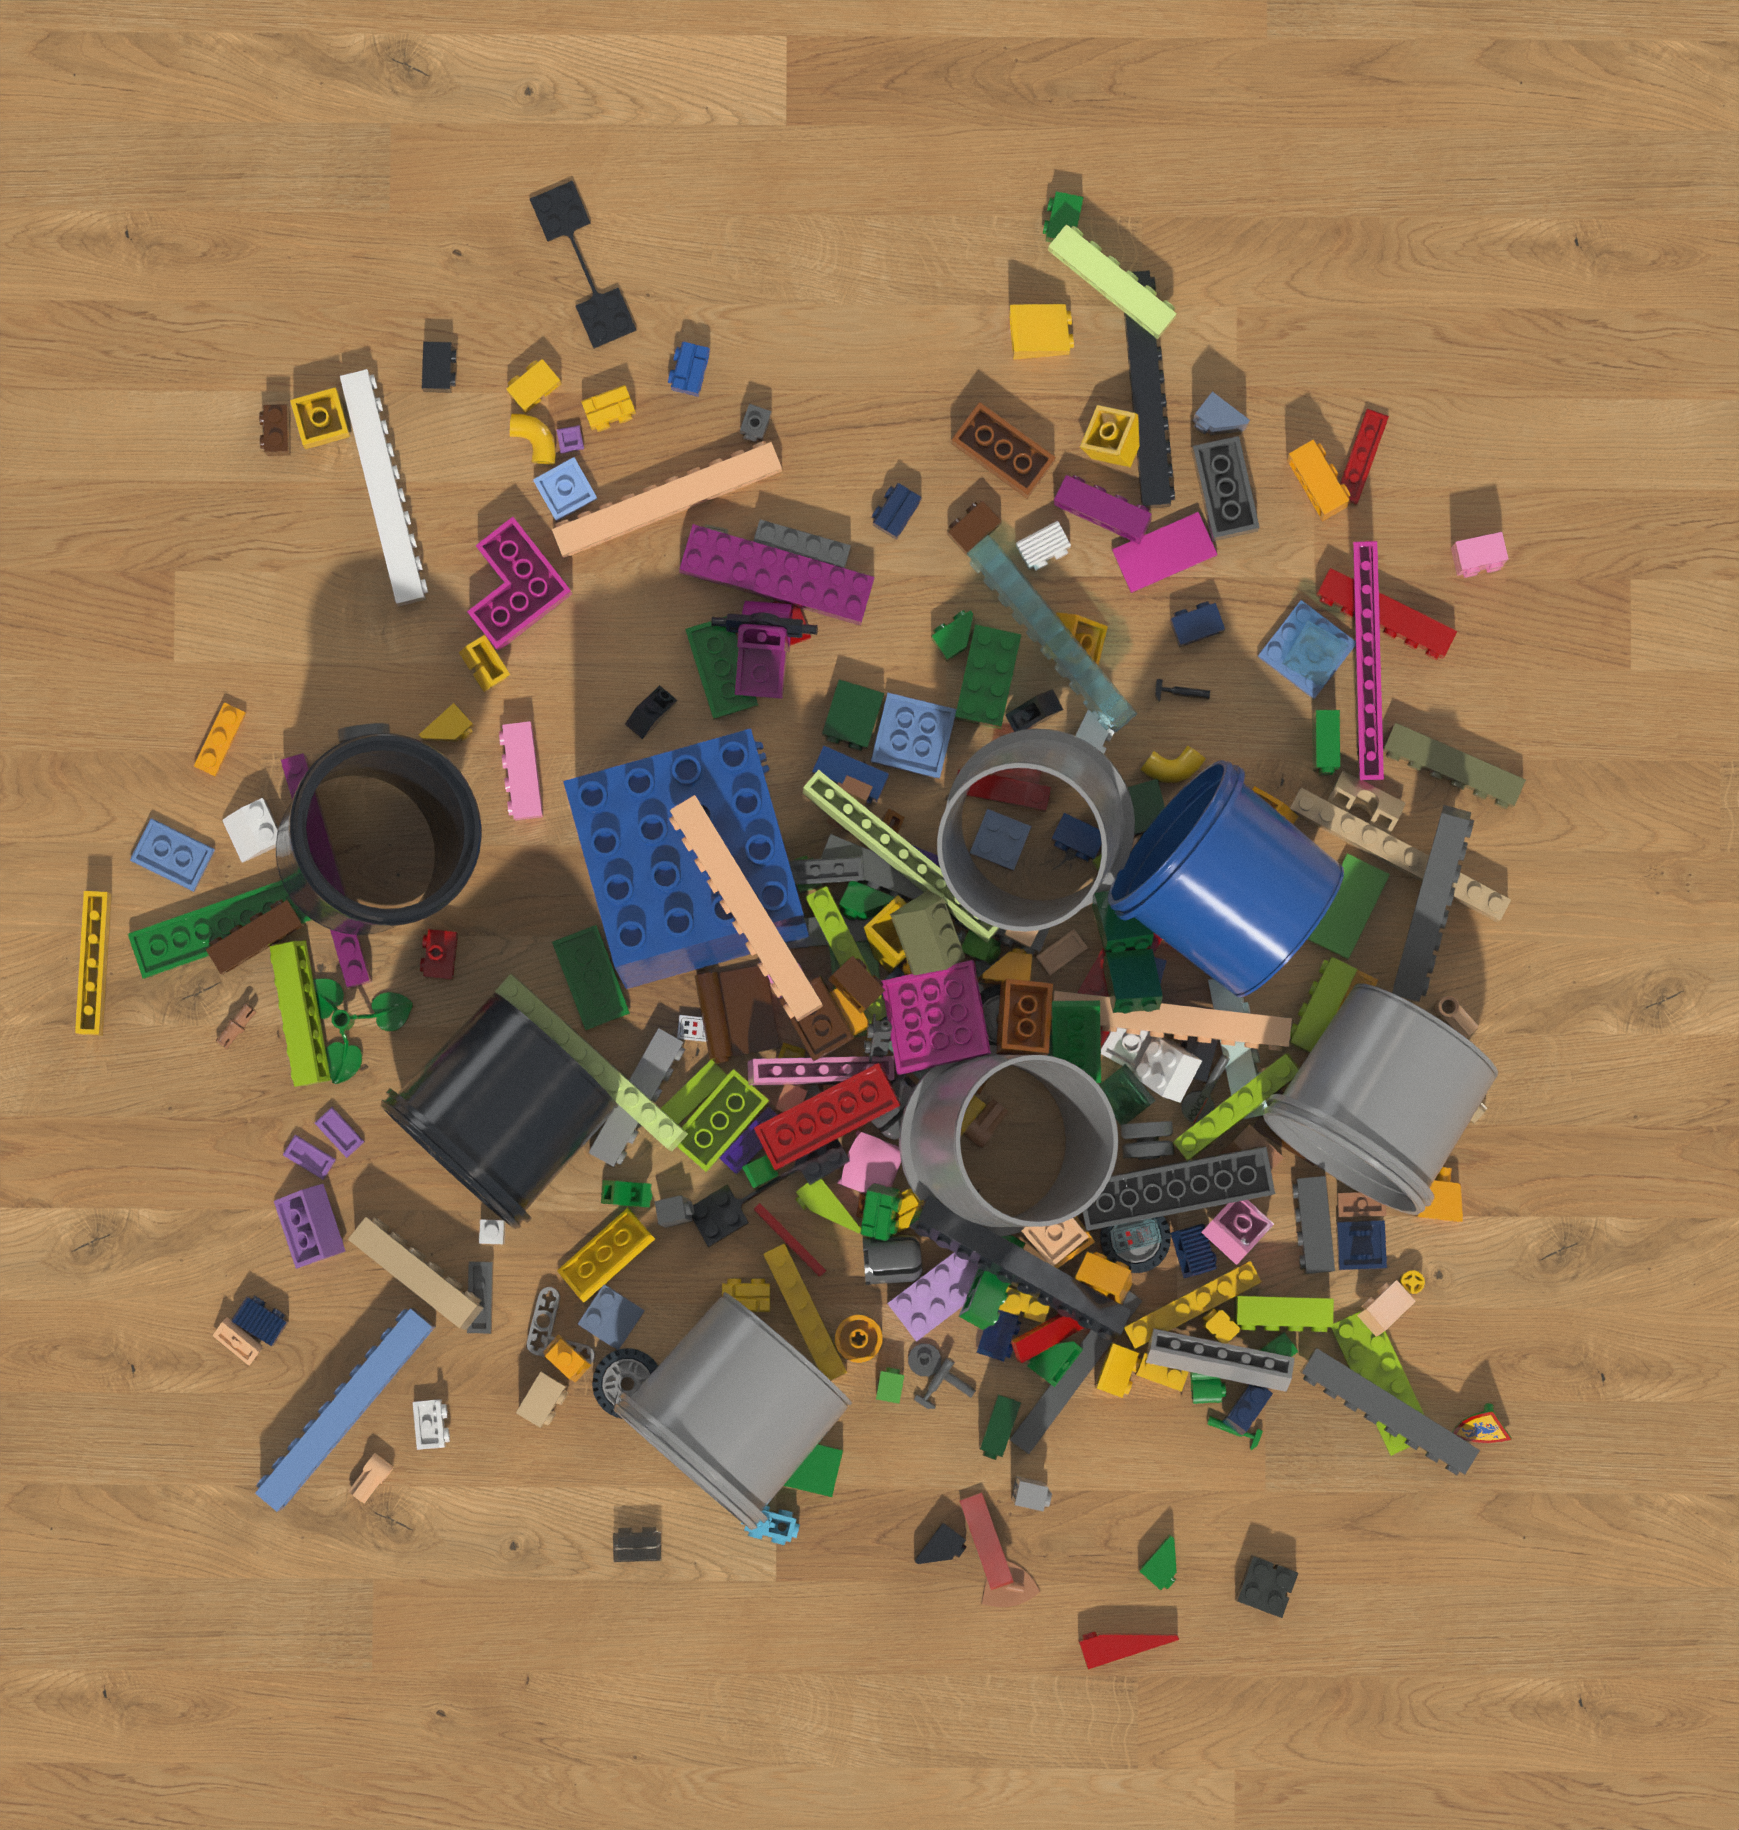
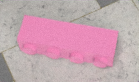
[499,721,543,821]

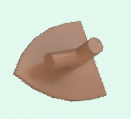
[981,1561,1040,1607]

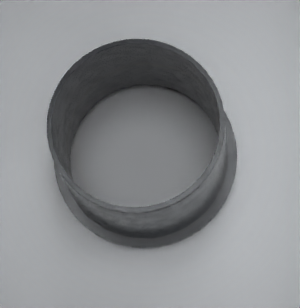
[276,733,482,935]
[380,992,618,1229]

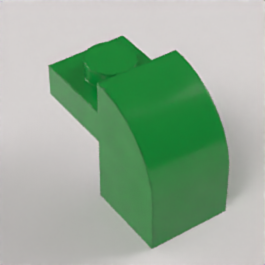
[601,1180,652,1207]

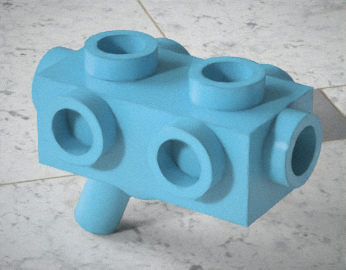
[741,1506,800,1545]

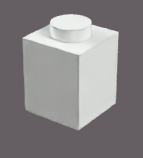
[479,1220,506,1244]

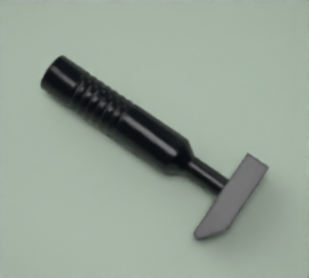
[1155,679,1210,702]

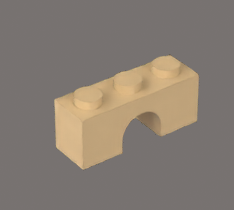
[1327,771,1406,835]

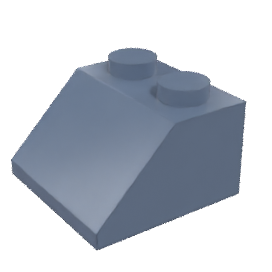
[1193,391,1250,435]
[578,1284,645,1350]

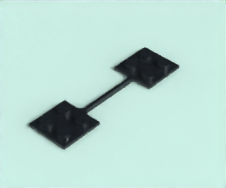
[530,181,637,349]
[692,1139,850,1248]

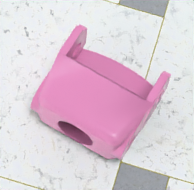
[837,1131,901,1194]

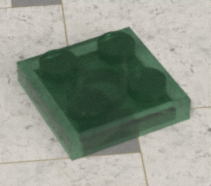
[1099,1064,1156,1125]

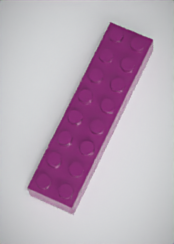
[679,524,875,626]

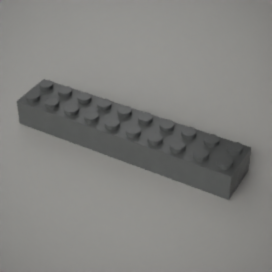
[821,834,1050,956]

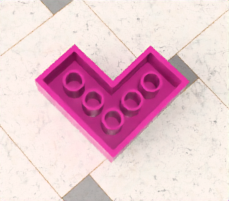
[467,517,572,652]

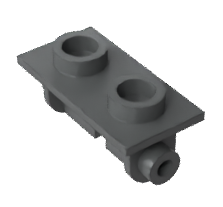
[864,1014,892,1063]

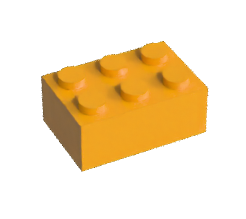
[1287,439,1350,522]

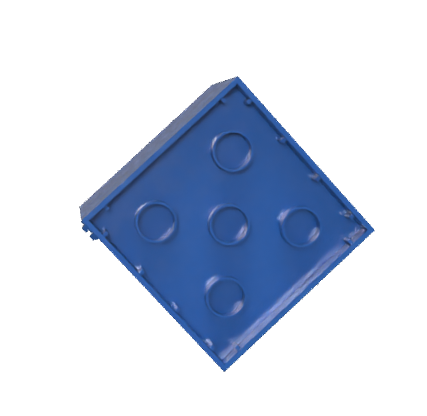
[563,729,809,989]

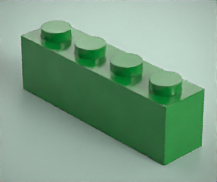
[958,1235,1026,1330]

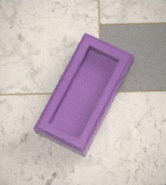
[315,1107,364,1158]
[283,1135,336,1180]

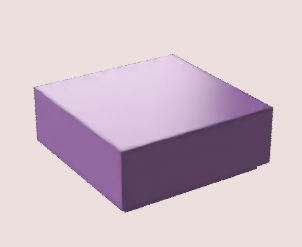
[556,425,584,454]

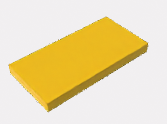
[557,1207,655,1303]

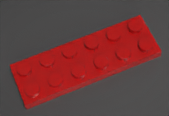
[754,1063,902,1170]

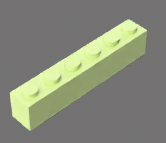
[1048,224,1177,339]

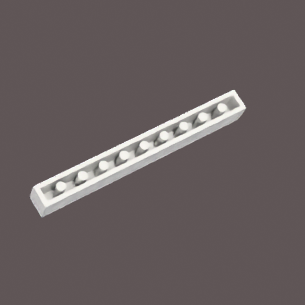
[340,369,428,607]

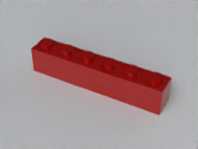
[1316,568,1458,660]

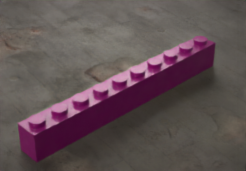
[281,753,372,989]

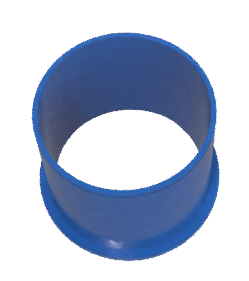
[1108,760,1344,997]

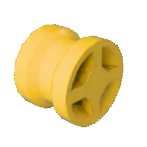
[1399,1270,1425,1294]

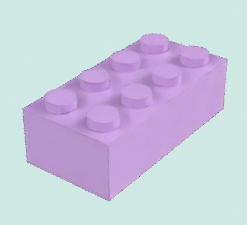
[887,1252,978,1342]

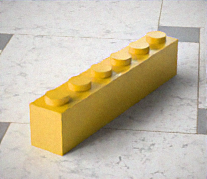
[75,891,111,1036]
[763,1243,847,1381]
[1124,1261,1262,1349]

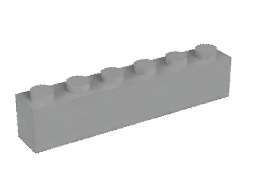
[589,1028,685,1167]
[1146,1329,1295,1392]
[1011,1476,1052,1511]

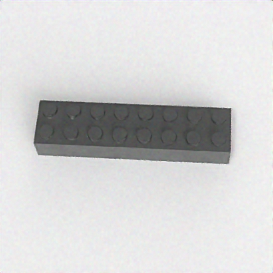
[1392,805,1474,1002]
[1083,1146,1275,1231]

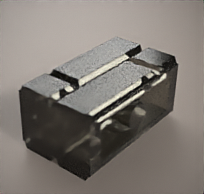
[613,1527,662,1562]

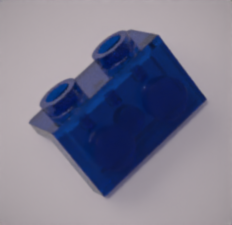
[976,1310,1021,1362]

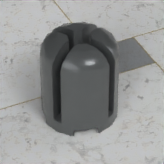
[871,1074,916,1139]
[862,1235,922,1285]

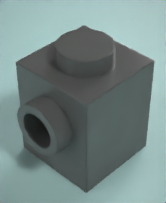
[740,404,772,443]
[655,1195,694,1228]

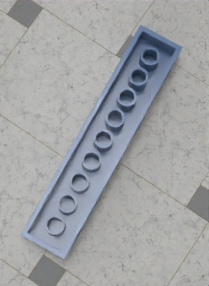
[255,1308,436,1512]

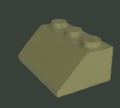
[890,891,965,975]

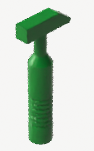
[1207,1416,1263,1450]

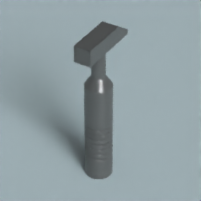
[914,1357,955,1409]

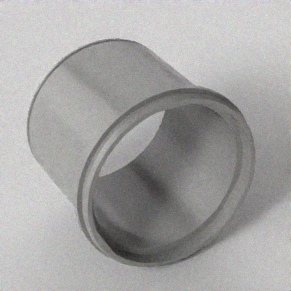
[937,729,1135,932]
[1263,983,1498,1215]
[899,1045,1118,1236]
[613,1292,852,1530]

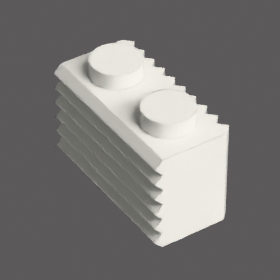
[1016,521,1071,571]

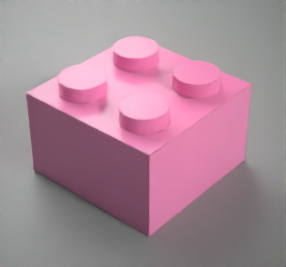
[1451,532,1508,578]
[1201,1200,1274,1265]

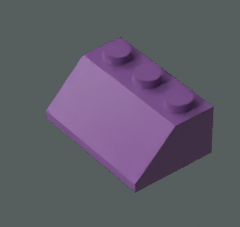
[274,1184,346,1269]

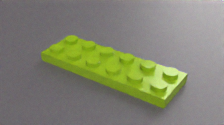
[1330,1310,1424,1456]

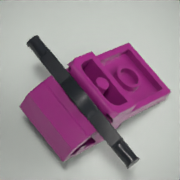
[711,601,818,699]

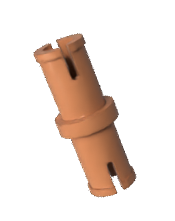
[216,1003,257,1049]

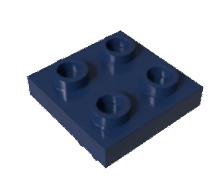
[1336,1221,1387,1270]

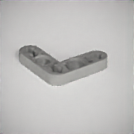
[527,1287,595,1364]

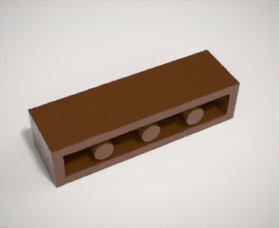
[206,899,304,975]

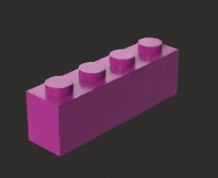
[1054,475,1152,544]

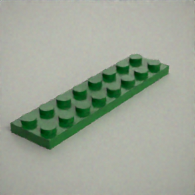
[128,880,312,979]

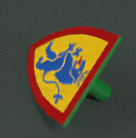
[1452,1403,1512,1443]

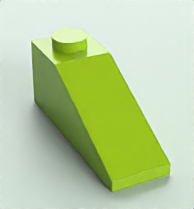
[795,1179,861,1233]

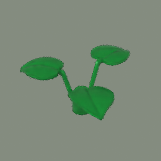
[313,979,413,1084]

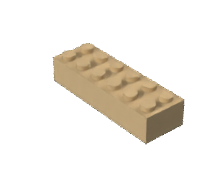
[348,1217,483,1330]

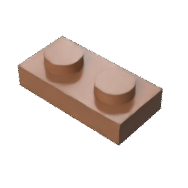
[1337,1193,1386,1217]

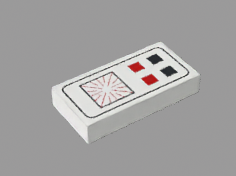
[677,1015,706,1042]

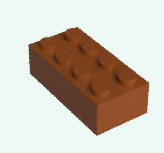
[951,402,1056,499]

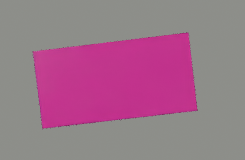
[1112,512,1218,593]

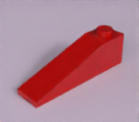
[957,769,1051,812]
[1078,1631,1179,1670]

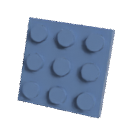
[1258,600,1356,700]
[871,693,957,779]

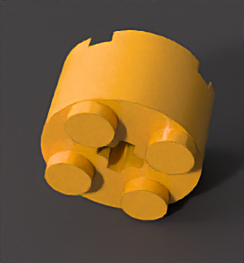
[835,1315,883,1363]

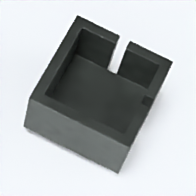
[1235,1555,1298,1618]

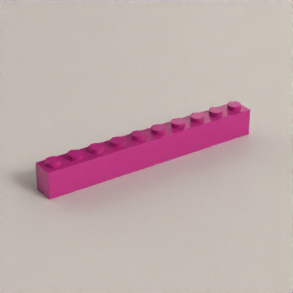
[1353,541,1384,780]

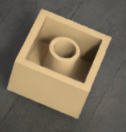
[516,1371,569,1428]

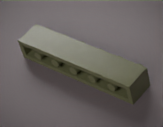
[1383,723,1526,809]

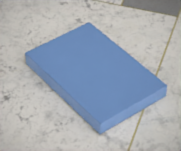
[130,818,215,892]

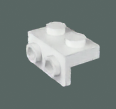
[413,1399,450,1450]

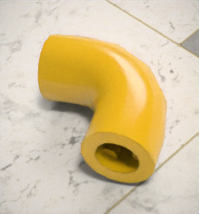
[510,413,556,465]
[1140,746,1206,783]

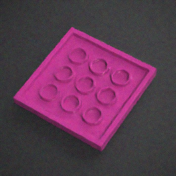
[882,960,991,1075]

